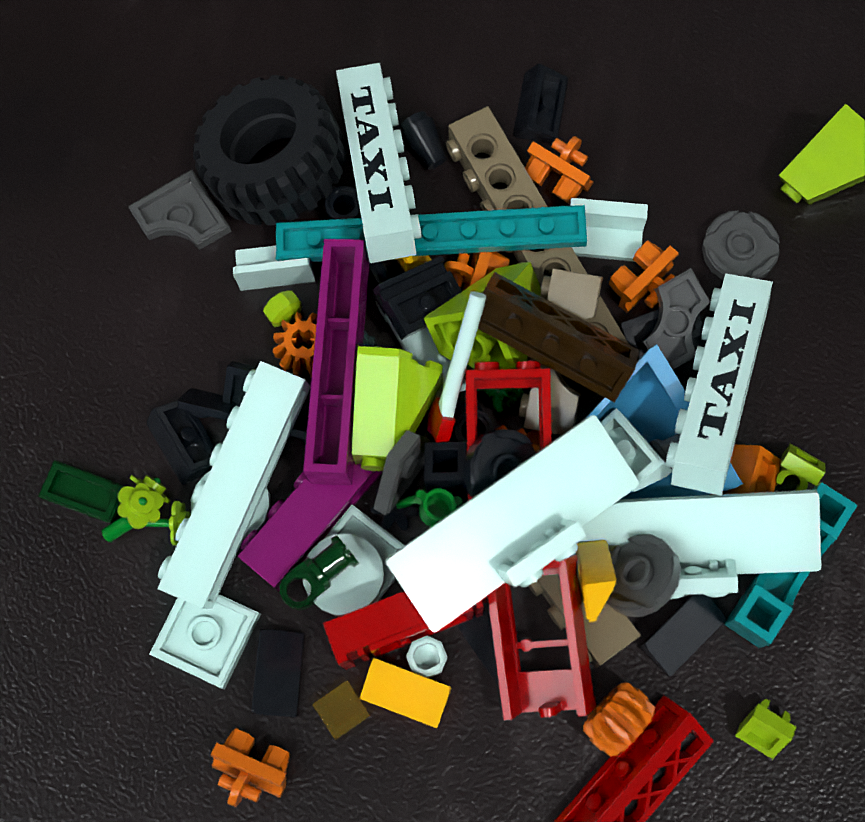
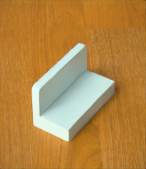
[570,198,648,262]
[233,245,315,291]

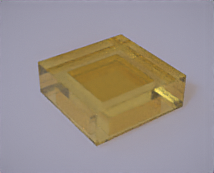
[312,681,371,740]

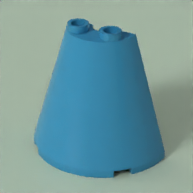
[585,344,743,499]

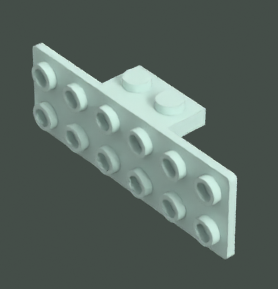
[385,415,639,632]
[572,490,821,599]

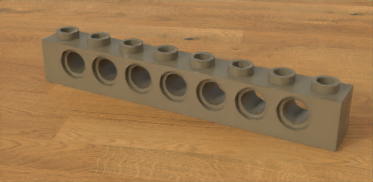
[446,106,629,344]

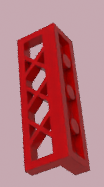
[554,696,714,822]

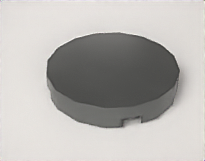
[702,210,780,280]
[606,534,681,617]

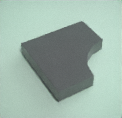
[128,170,231,250]
[374,430,431,515]

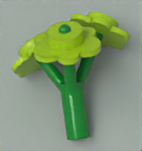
[102,475,191,546]

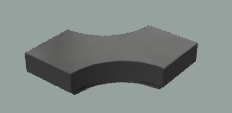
[640,268,710,370]

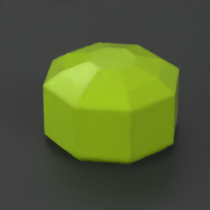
[263,290,302,327]

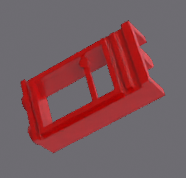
[466,361,552,501]
[488,555,597,720]
[323,591,488,670]

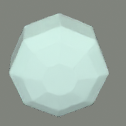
[406,636,448,678]

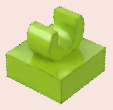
[776,443,825,491]
[735,699,796,759]

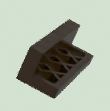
[478,272,639,402]

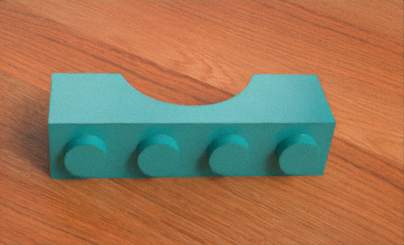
[724,482,858,648]

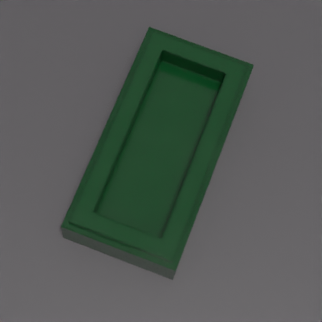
[38,460,125,524]

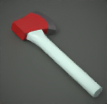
[427,291,487,442]

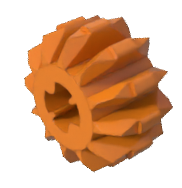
[273,312,317,378]
[583,682,655,757]

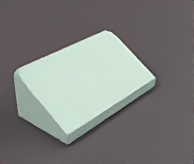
[601,408,672,492]

